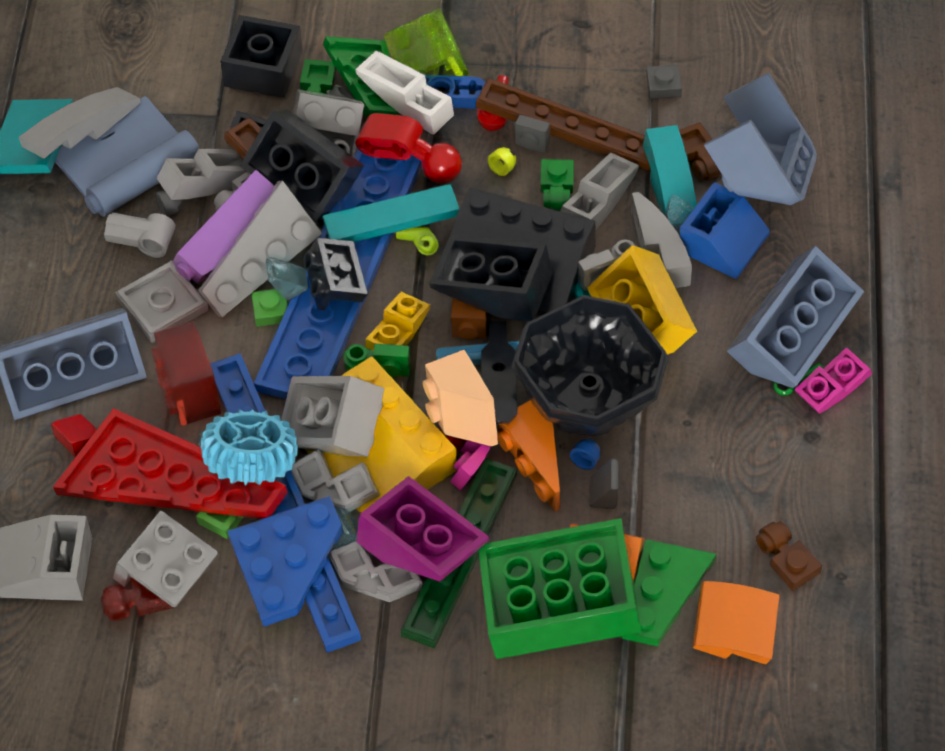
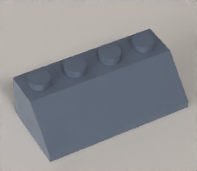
[727,246,864,388]
[0,308,147,420]

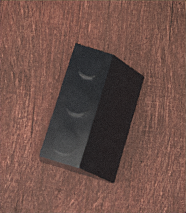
[240,110,365,222]

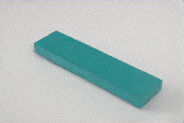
[323,184,460,242]

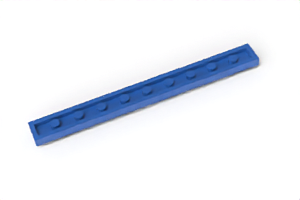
[208,353,361,653]

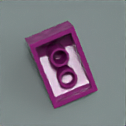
[356,476,489,581]

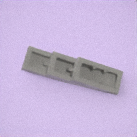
[18,87,141,158]

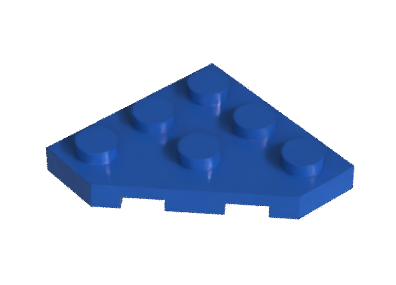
[227,496,343,627]

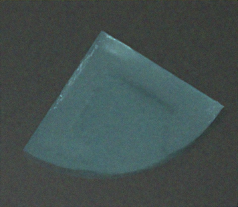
[666,194,694,236]

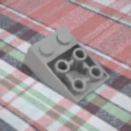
[0,515,93,601]

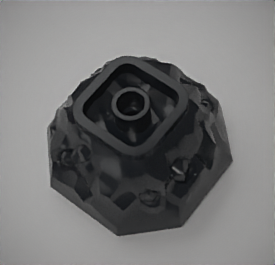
[511,295,669,436]

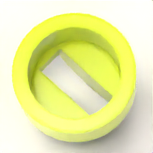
[488,147,516,176]

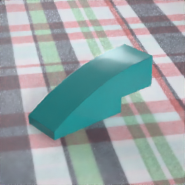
[643,125,697,228]

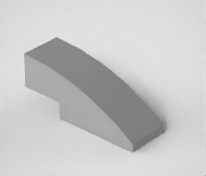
[157,149,247,200]
[561,153,639,230]
[631,192,692,288]

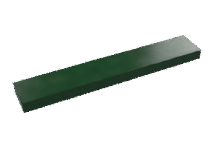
[401,458,517,649]

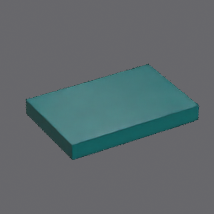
[0,99,73,174]

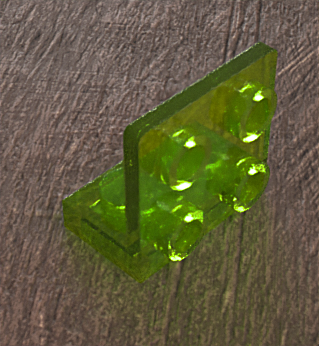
[383,8,470,76]

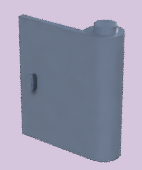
[55,96,200,217]

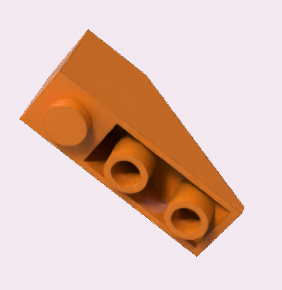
[497,400,560,512]

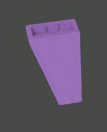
[173,170,274,284]

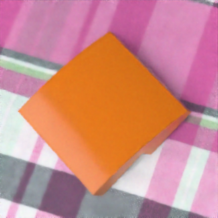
[692,581,779,665]

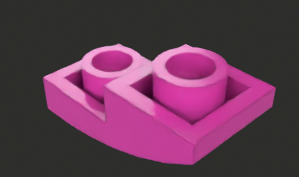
[794,347,872,414]
[450,440,491,491]

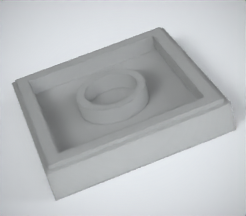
[115,260,209,343]

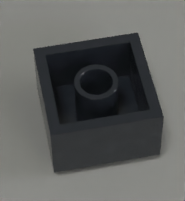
[220,15,303,98]

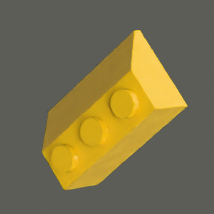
[587,245,697,355]

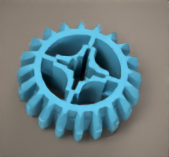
[201,409,298,486]

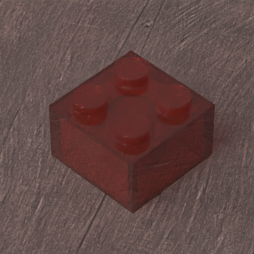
[151,321,221,426]

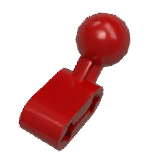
[355,113,463,184]

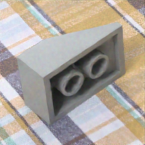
[281,376,384,457]

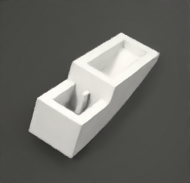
[356,51,454,135]

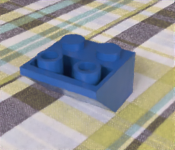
[680,182,770,280]

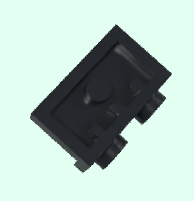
[304,238,368,311]

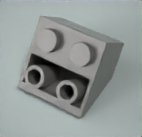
[293,89,364,157]

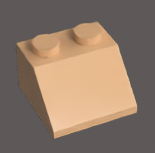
[423,350,498,447]

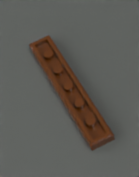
[476,78,651,172]

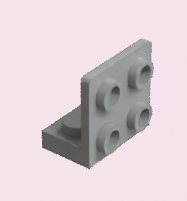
[113,510,218,607]

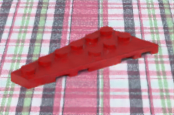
[53,408,288,519]

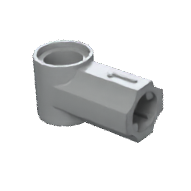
[104,213,176,258]

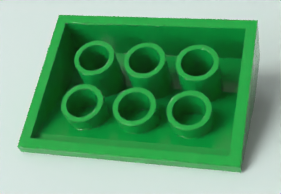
[478,518,642,659]

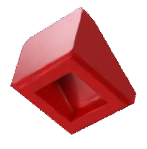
[51,414,97,457]

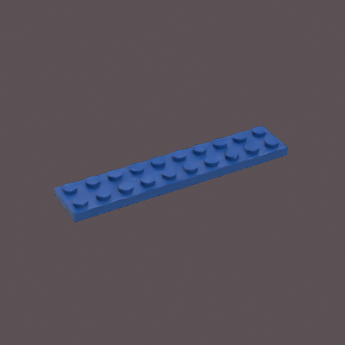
[253,142,428,399]

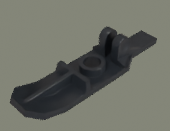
[481,321,518,424]

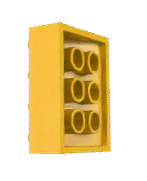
[304,356,457,514]

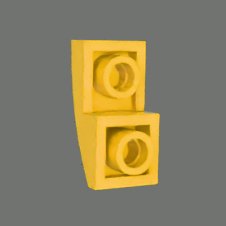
[365,291,430,350]

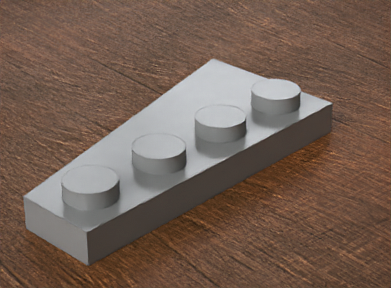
[198,181,322,317]

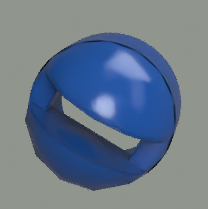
[570,439,600,470]

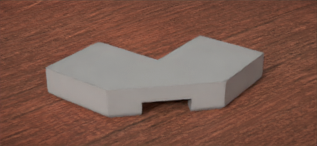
[291,449,380,512]
[328,541,423,602]

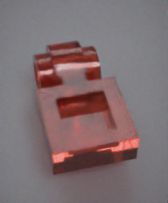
[101,578,174,621]

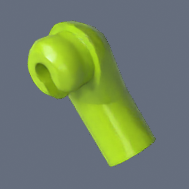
[396,226,439,256]

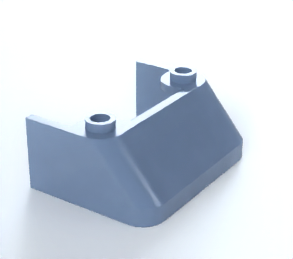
[704,72,817,205]

